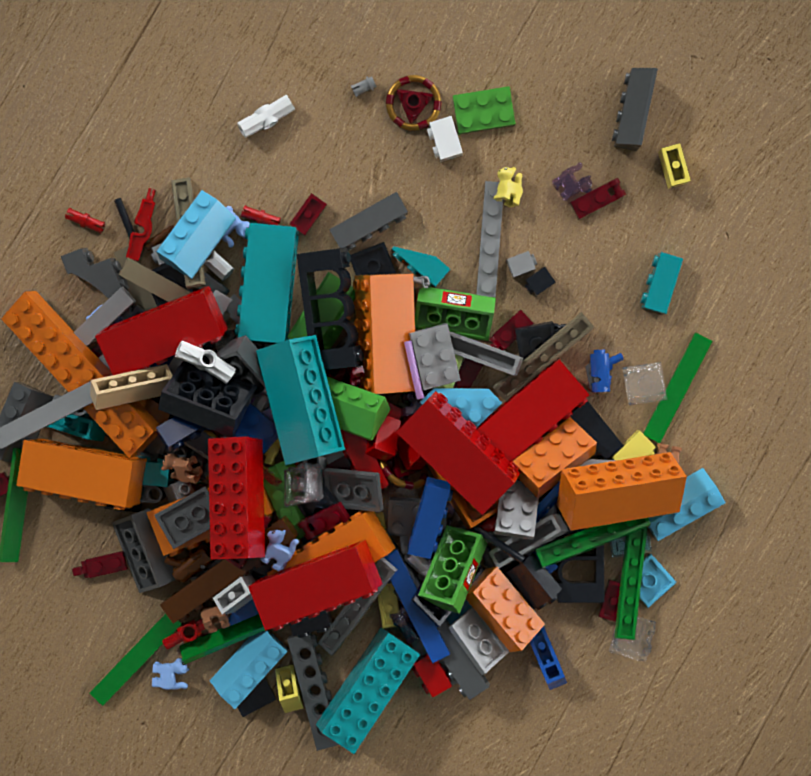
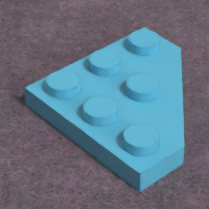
[420,388,502,428]

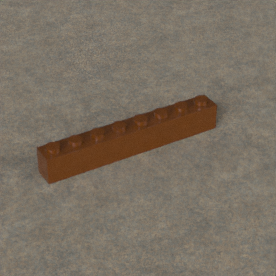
[160,515,299,624]

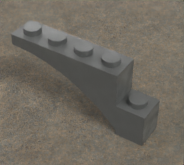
[61,248,136,320]

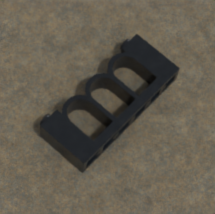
[296,248,364,370]
[556,508,604,603]

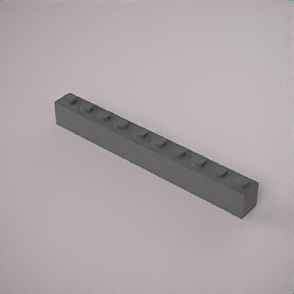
[375,525,490,700]

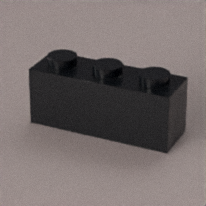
[570,401,624,460]

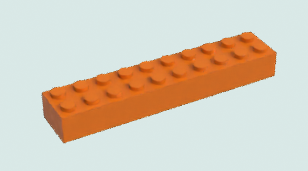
[1,291,160,458]

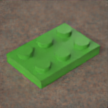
[453,86,516,134]

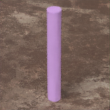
[404,340,424,399]

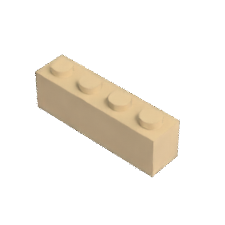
[90,364,172,410]

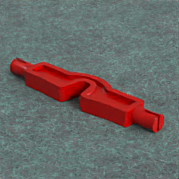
[126,188,156,262]

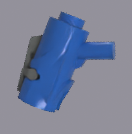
[585,350,624,392]

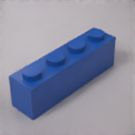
[408,477,453,559]

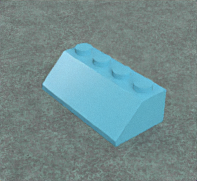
[156,190,236,279]
[648,468,726,541]
[210,630,289,709]

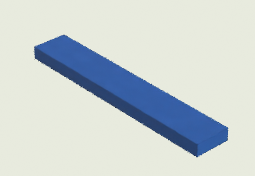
[384,549,450,663]

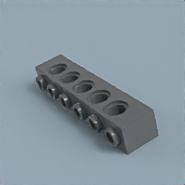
[287,632,339,751]

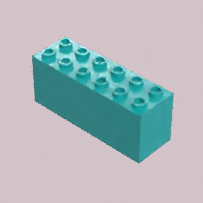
[235,223,299,345]
[256,335,345,465]
[316,627,420,754]

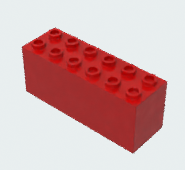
[95,286,228,375]
[476,359,589,462]
[396,391,521,515]
[208,436,265,559]
[248,540,383,631]

